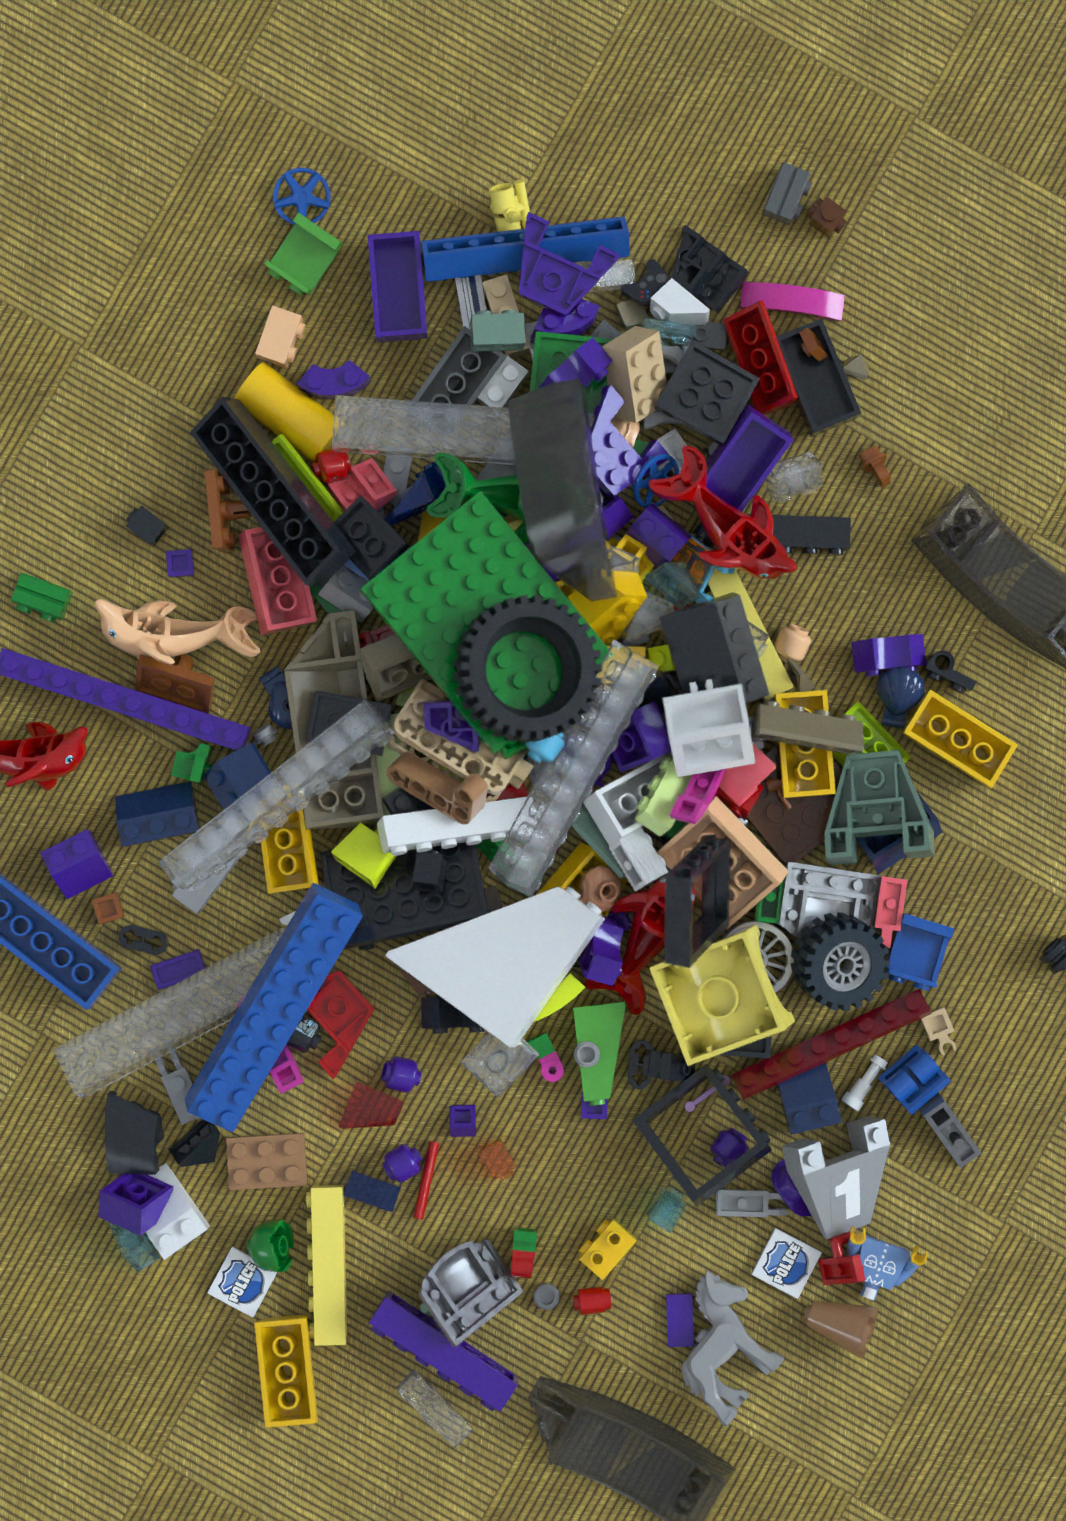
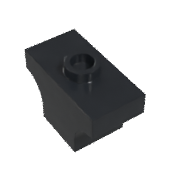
[648,1051,696,1081]

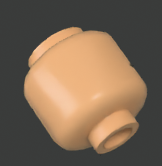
[773,624,811,663]

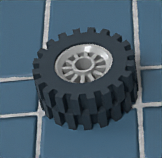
[791,912,890,1011]

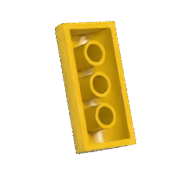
[234,362,346,463]
[774,690,836,798]
[902,690,1018,789]
[256,784,319,894]
[254,1315,318,1428]

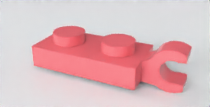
[874,876,908,948]

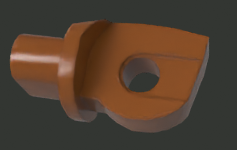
[859,445,891,488]

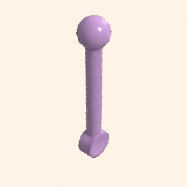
[685,1076,730,1112]

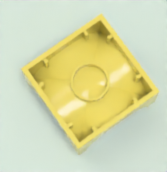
[650,924,795,1066]

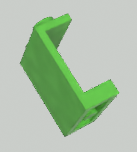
[264,212,344,295]

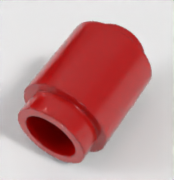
[573,1286,612,1315]

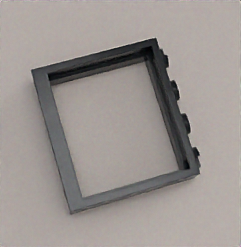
[665,835,730,968]
[632,1064,772,1207]

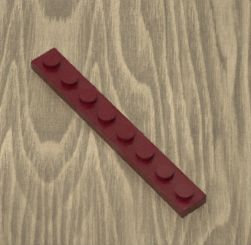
[731,989,931,1100]

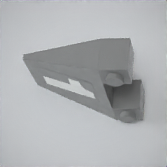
[782,1116,890,1239]

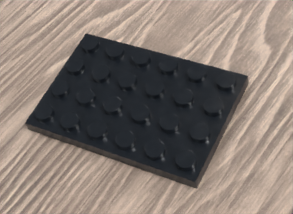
[320,842,489,950]

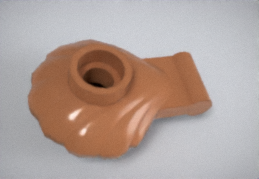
[579,866,623,911]

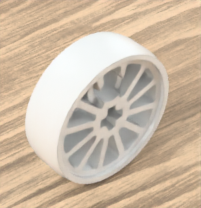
[722,921,795,993]

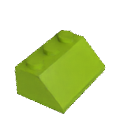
[832,701,911,767]

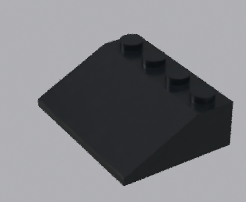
[659,592,770,703]

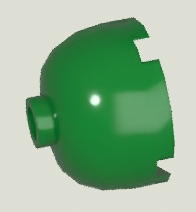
[247,1220,294,1272]

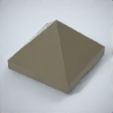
[843,354,869,380]

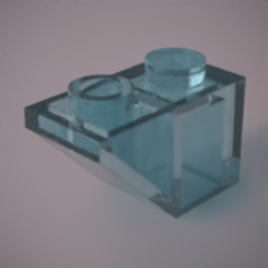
[108,1221,159,1272]

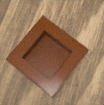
[799,327,828,362]
[91,892,125,925]

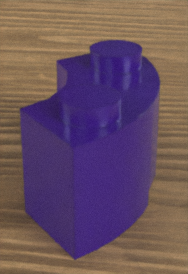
[530,299,600,344]
[539,337,613,410]
[297,360,371,400]
[851,634,926,677]
[579,915,624,986]

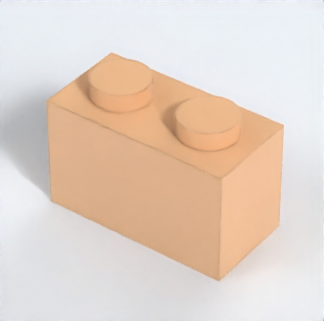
[255,305,306,368]

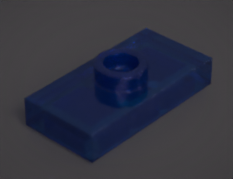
[344,1170,401,1212]

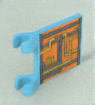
[660,531,736,603]

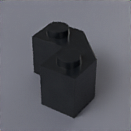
[421,996,485,1034]

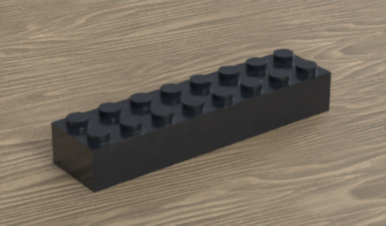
[190,397,356,587]

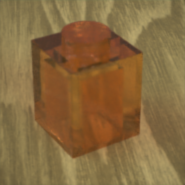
[479,1138,517,1181]

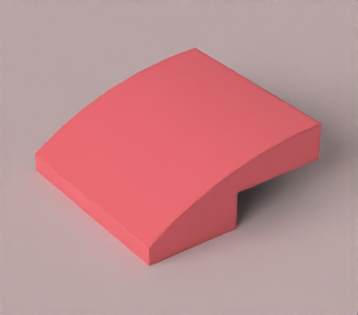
[328,458,397,511]
[719,743,776,807]

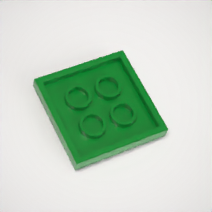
[528,331,613,417]

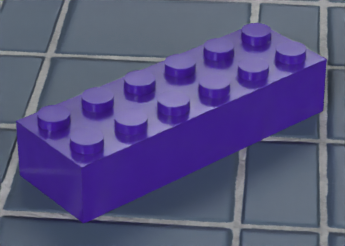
[369,1290,518,1412]

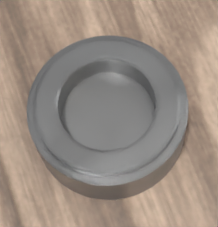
[533,1283,559,1310]

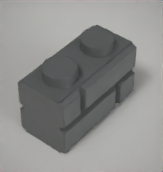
[762,162,813,225]

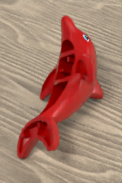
[649,446,797,579]
[0,721,88,791]
[585,876,696,1015]

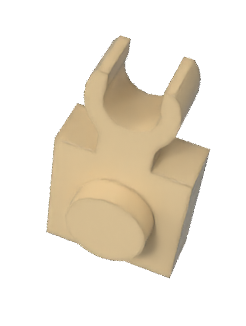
[920,1007,956,1055]

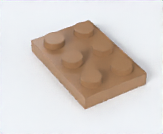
[226,1133,308,1190]

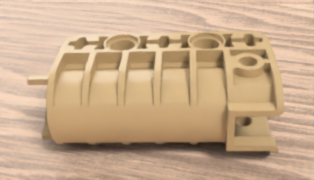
[387,678,534,802]

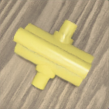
[489,180,530,232]

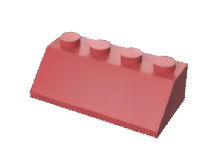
[238,527,317,635]

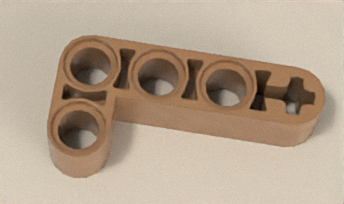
[386,752,488,825]

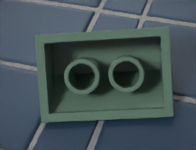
[567,805,625,878]

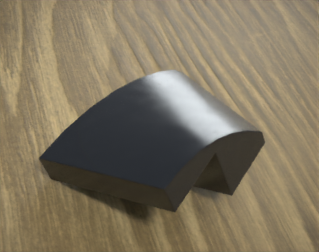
[671,225,749,314]
[105,1091,164,1175]

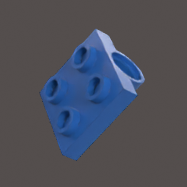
[878,1044,951,1115]

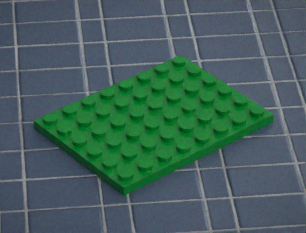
[360,491,612,754]

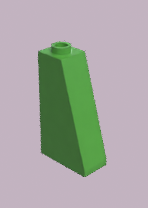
[573,1002,625,1106]

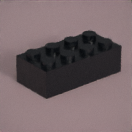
[776,318,861,437]

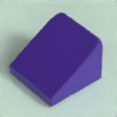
[450,1105,476,1137]

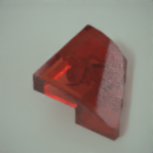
[338,1082,405,1129]

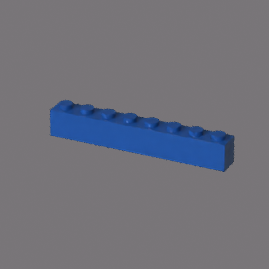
[421,216,630,282]

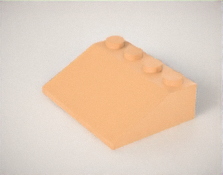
[657,796,789,929]

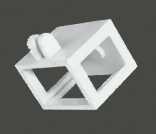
[663,679,756,777]

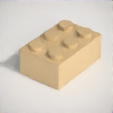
[602,326,667,423]

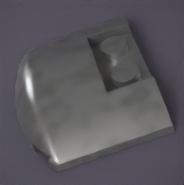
[778,861,881,939]
[418,1240,524,1347]

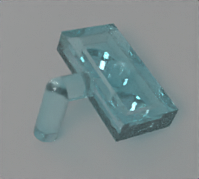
[641,318,696,361]

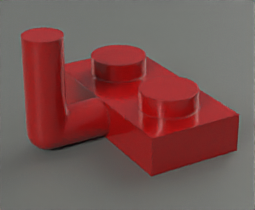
[818,1231,865,1285]

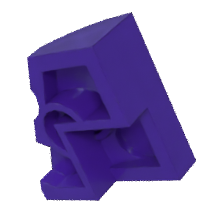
[423,700,479,752]

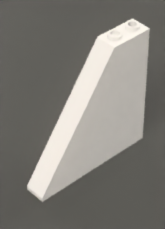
[385,886,606,1048]

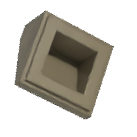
[616,300,649,331]
[787,658,815,692]

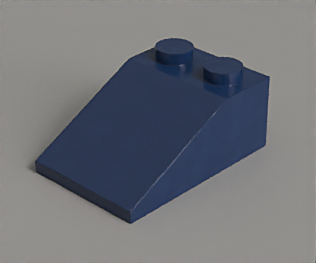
[777,1063,842,1135]

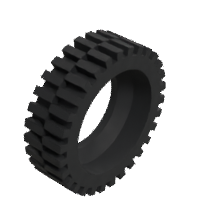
[453,595,602,743]

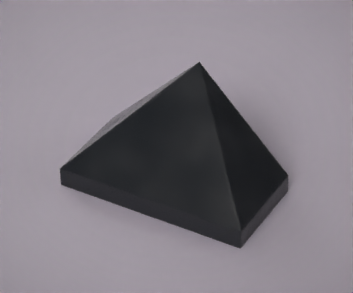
[168,1119,220,1167]

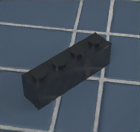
[747,514,851,556]

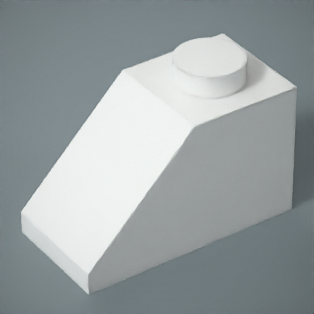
[650,278,710,326]

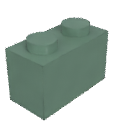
[470,310,526,352]

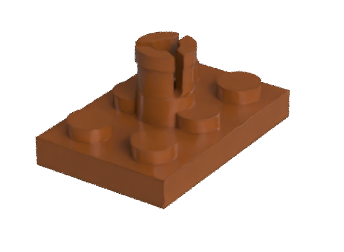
[204,470,252,553]
[135,655,215,714]

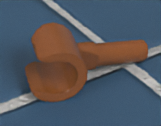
[765,777,792,810]

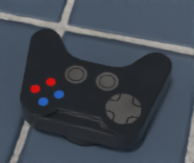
[621,259,670,306]

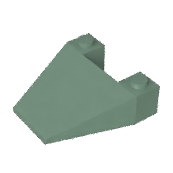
[825,750,935,865]

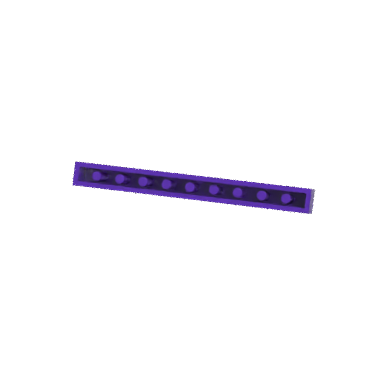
[0,648,252,751]

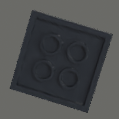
[654,340,760,446]

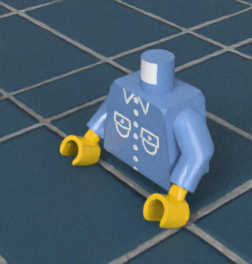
[846,1226,928,1300]

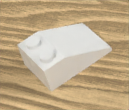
[146,1163,210,1260]

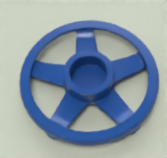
[273,168,331,225]
[632,454,679,508]

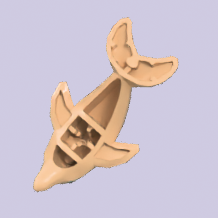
[95,599,261,665]

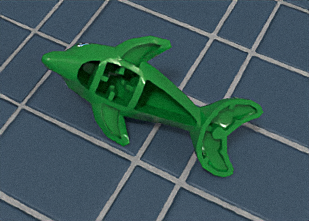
[426,450,593,543]

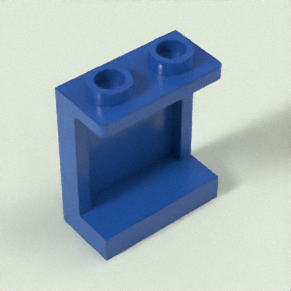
[885,913,954,991]

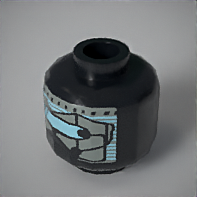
[286,1016,322,1054]

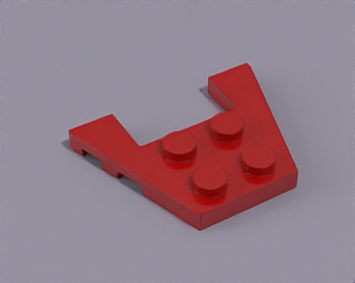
[307,970,375,1079]

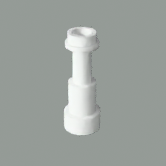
[841,1054,888,1111]

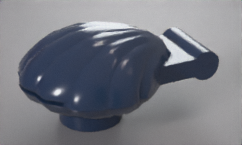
[259,666,293,729]
[876,667,925,729]

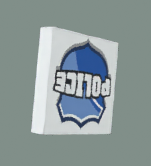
[751,1228,822,1299]
[208,1246,277,1317]

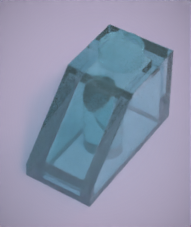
[646,1187,686,1233]

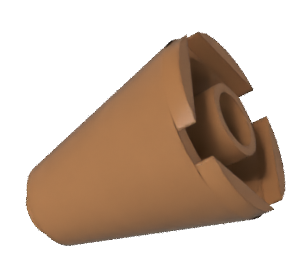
[803,1301,879,1359]

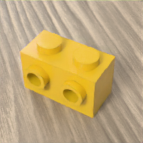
[578,1217,637,1280]

